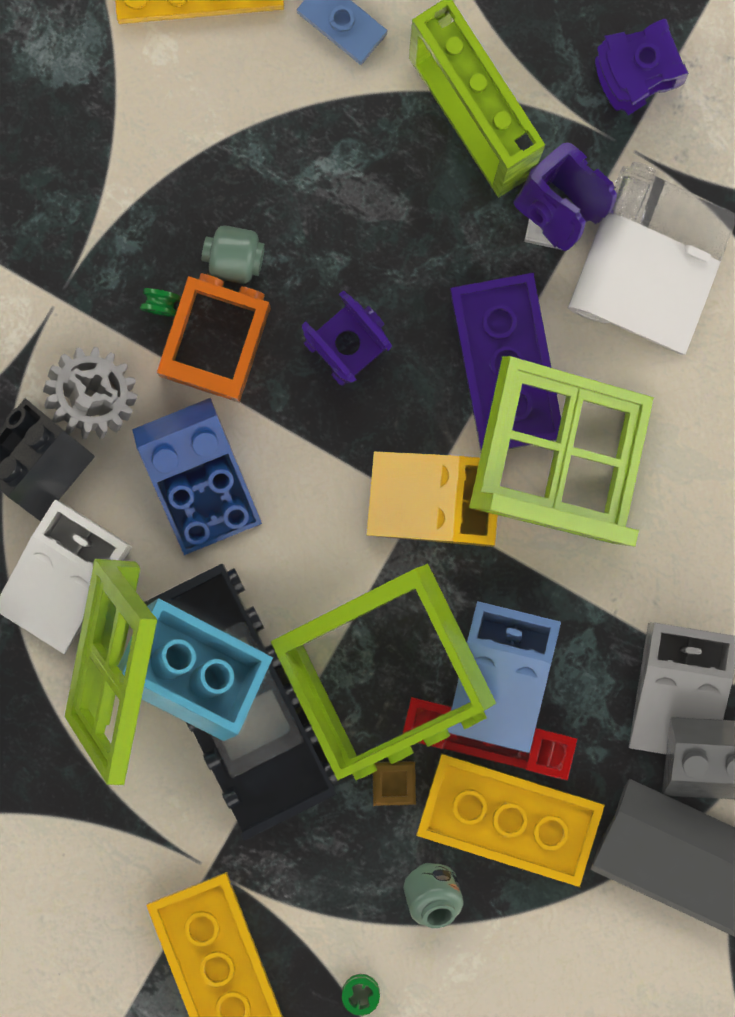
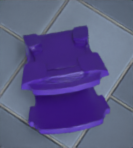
[595,19,689,116]
[514,142,617,251]
[302,291,392,386]

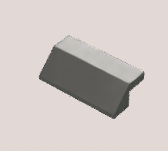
[590,779,735,937]

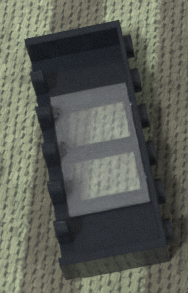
[144,564,341,841]

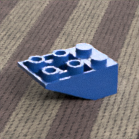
[132,398,262,555]

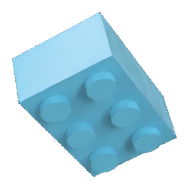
[118,598,273,741]

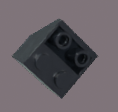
[0,398,95,522]

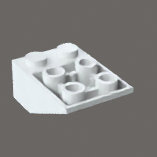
[0,500,132,654]

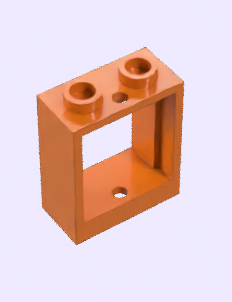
[157,273,271,403]

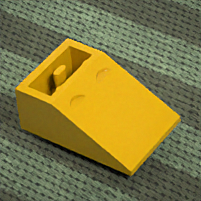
[366,451,498,547]

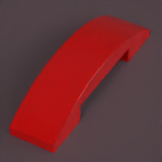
[402,697,578,781]

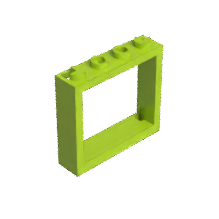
[409,0,545,198]
[270,564,497,780]

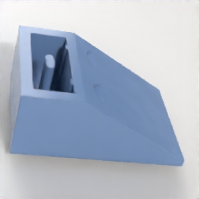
[447,601,561,753]

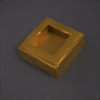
[373,761,416,806]

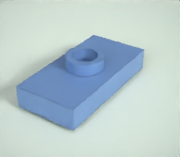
[297,0,388,65]

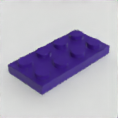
[450,273,561,453]

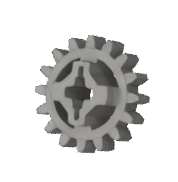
[43,347,137,439]

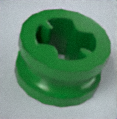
[140,288,181,317]
[342,974,380,1016]

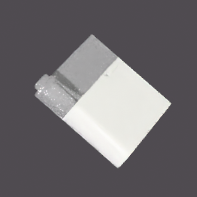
[568,162,735,355]

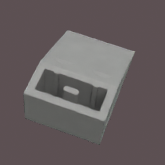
[628,623,735,754]

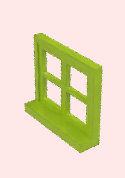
[469,356,654,547]
[64,559,157,785]

